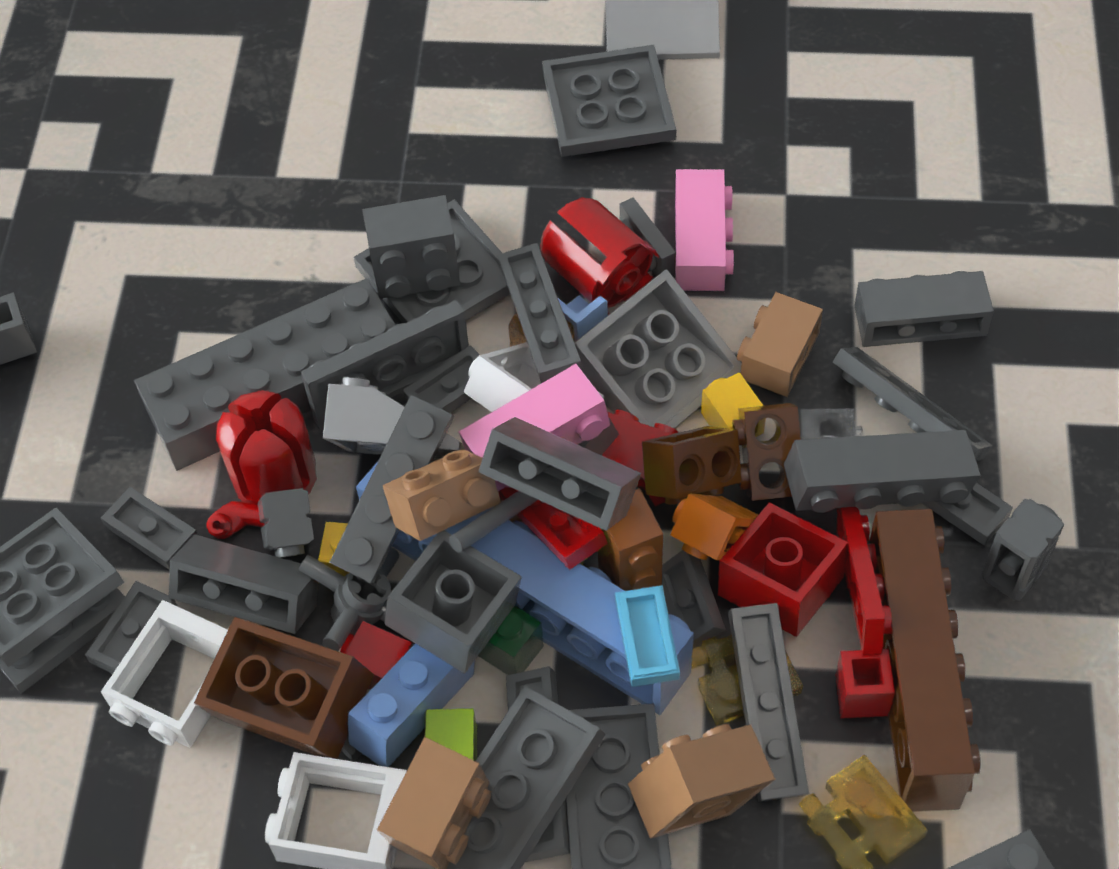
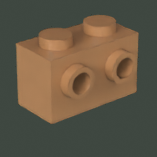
[737,292,823,397]
[382,449,501,541]

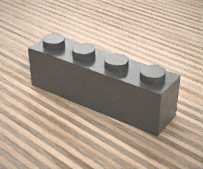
[784,430,981,513]

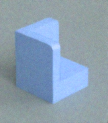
[557,295,608,342]

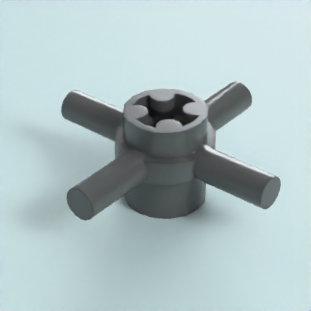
[298,547,400,651]

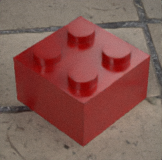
[718,502,849,637]

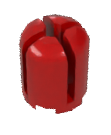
[540,197,659,315]
[216,390,317,504]

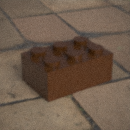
[194,617,374,759]

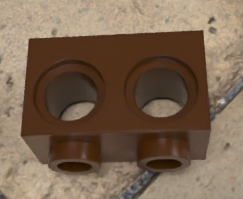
[732,403,801,501]
[642,426,742,504]

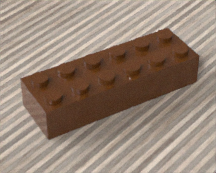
[869,509,981,812]

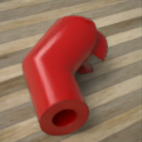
[206,501,265,539]

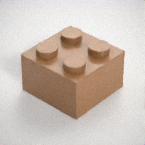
[628,724,775,839]
[377,737,492,869]

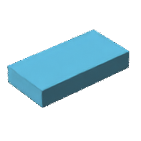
[615,585,680,687]

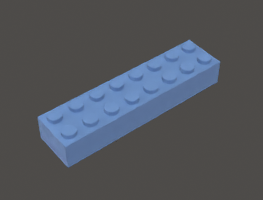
[356,462,694,715]

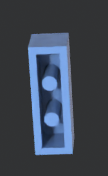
[348,643,475,767]

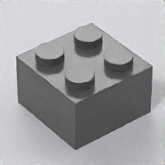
[362,195,460,299]
[385,530,522,674]

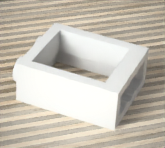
[464,342,605,412]
[101,600,228,748]
[265,752,407,869]

